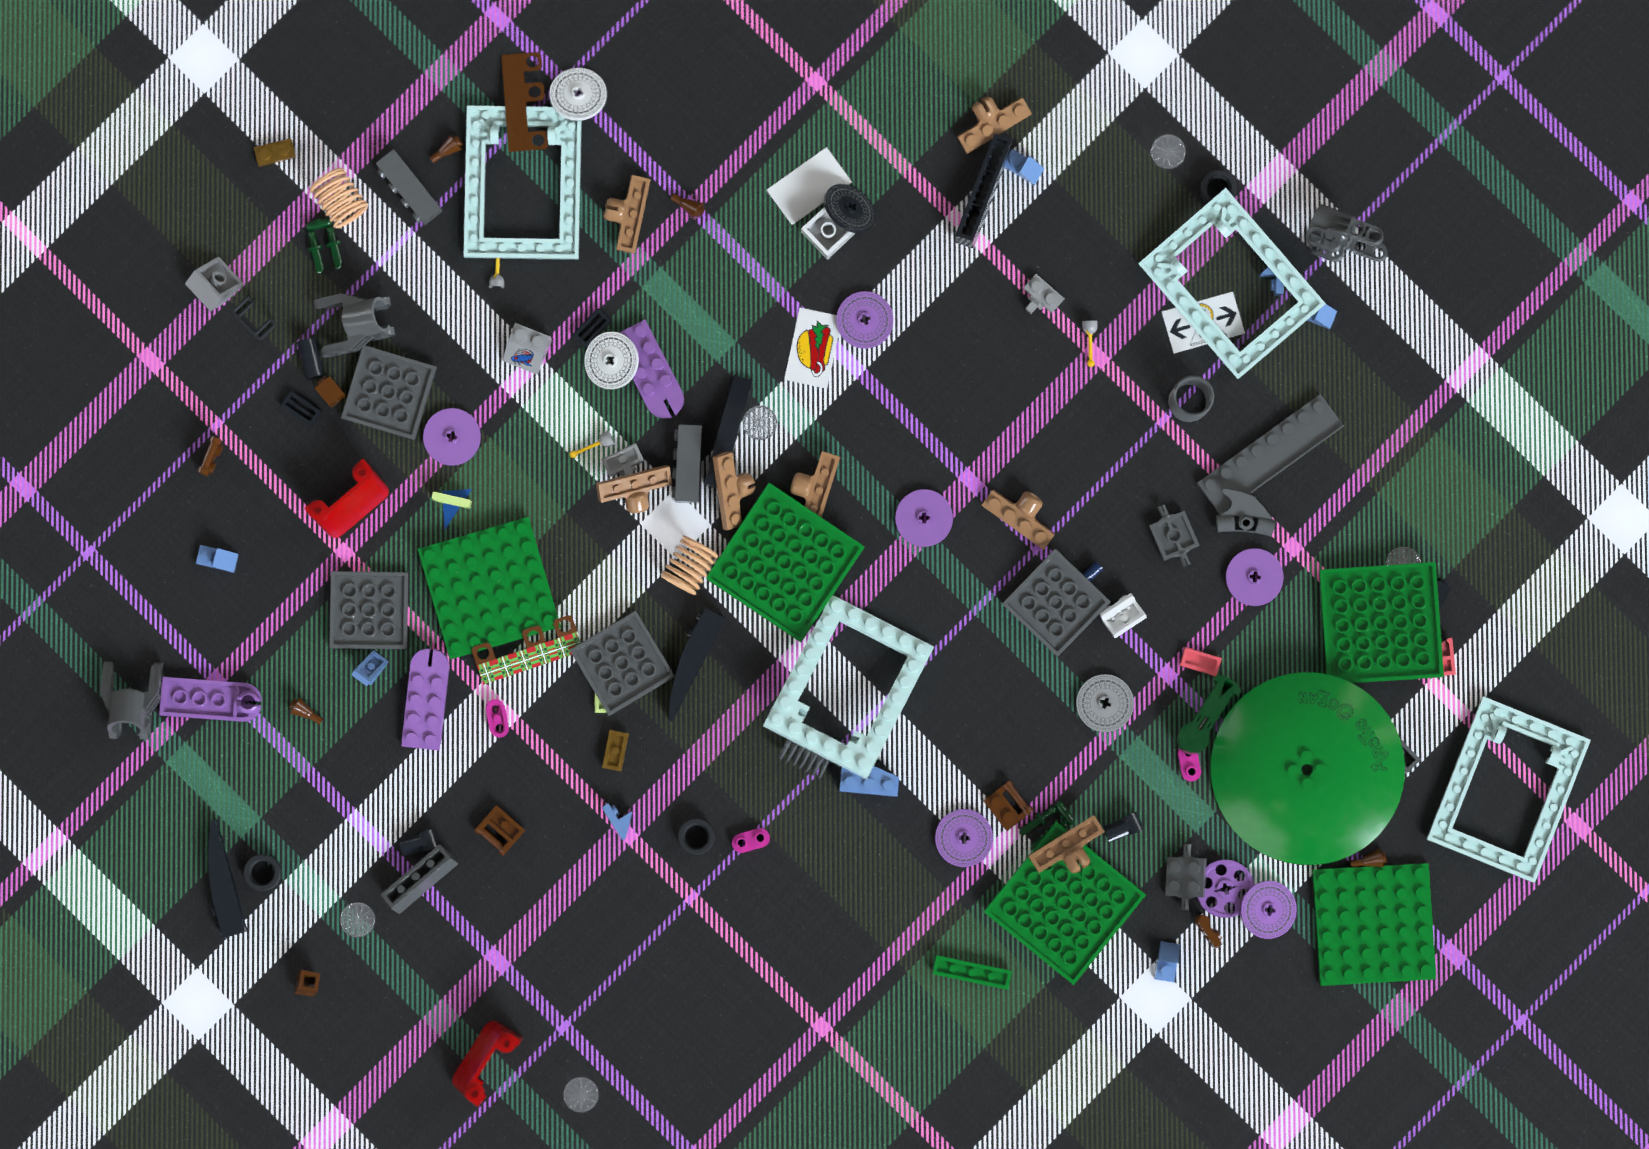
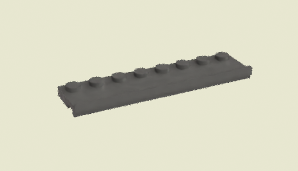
[1196,394,1344,514]

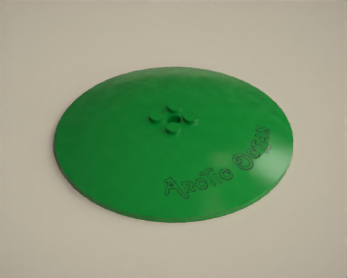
[1211,672,1405,865]

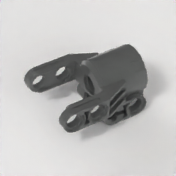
[1306,204,1388,262]
[313,293,395,358]
[100,661,163,740]

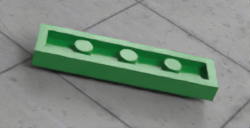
[932,955,1012,990]

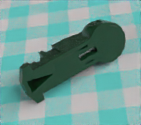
[1177,675,1241,755]

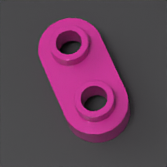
[486,699,509,738]
[1178,748,1201,782]
[732,828,770,853]

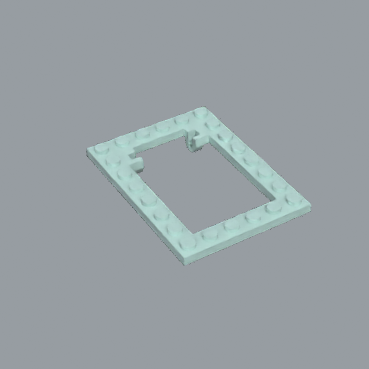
[464,106,581,259]
[1138,188,1326,379]
[763,595,934,779]
[1426,696,1591,883]

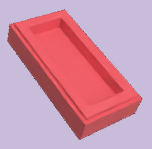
[1179,647,1222,676]

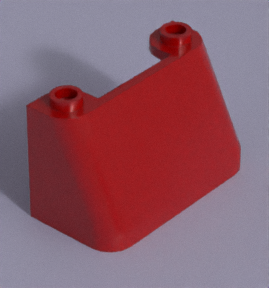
[304,459,389,538]
[452,1021,523,1106]

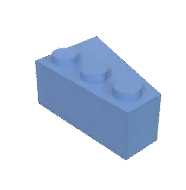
[839,766,899,797]

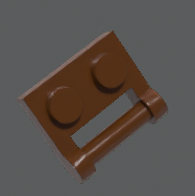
[197,436,223,477]
[983,780,1034,831]
[474,805,526,856]
[1195,915,1222,948]

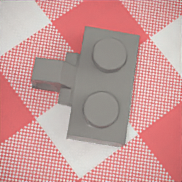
[1023,274,1065,314]
[601,443,644,477]

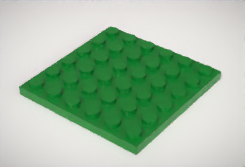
[705,483,865,642]
[418,517,561,660]
[1320,562,1444,683]
[983,822,1146,985]
[1312,863,1436,986]

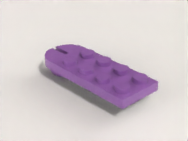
[620,320,684,419]
[401,648,450,751]
[159,677,262,722]

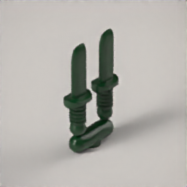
[305,218,342,274]
[1019,801,1075,850]

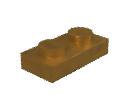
[254,138,296,167]
[602,730,629,772]

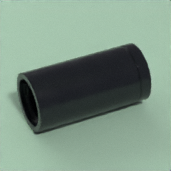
[297,338,325,380]

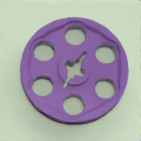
[1197,860,1254,918]

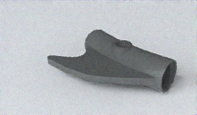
[1216,488,1276,536]

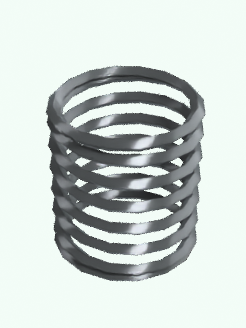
[1168,375,1214,422]
[779,739,830,779]

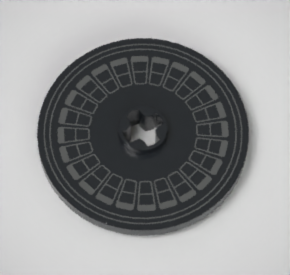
[824,184,876,233]

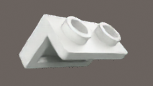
[1100,593,1147,638]

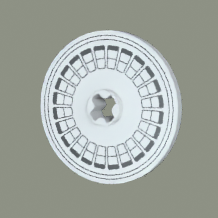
[550,68,607,120]
[585,332,639,389]

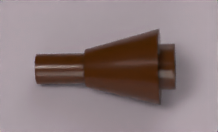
[430,134,463,163]
[671,193,705,220]
[289,697,323,725]
[1350,848,1387,868]

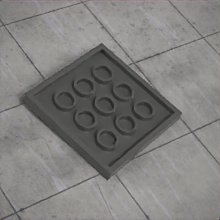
[341,345,437,440]
[1002,548,1111,657]
[330,571,409,650]
[570,611,675,716]

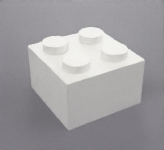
[801,207,855,260]

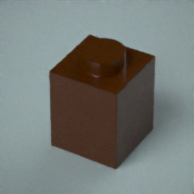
[315,376,346,408]
[294,970,320,997]

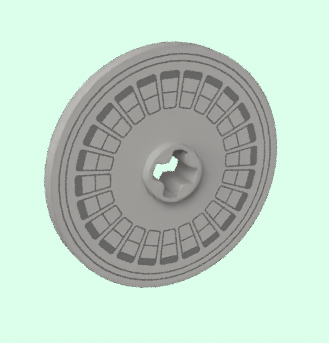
[1076,674,1134,732]

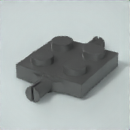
[1149,504,1200,567]
[1165,844,1206,910]

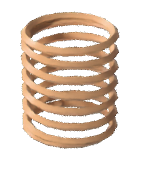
[309,168,368,228]
[660,535,718,595]

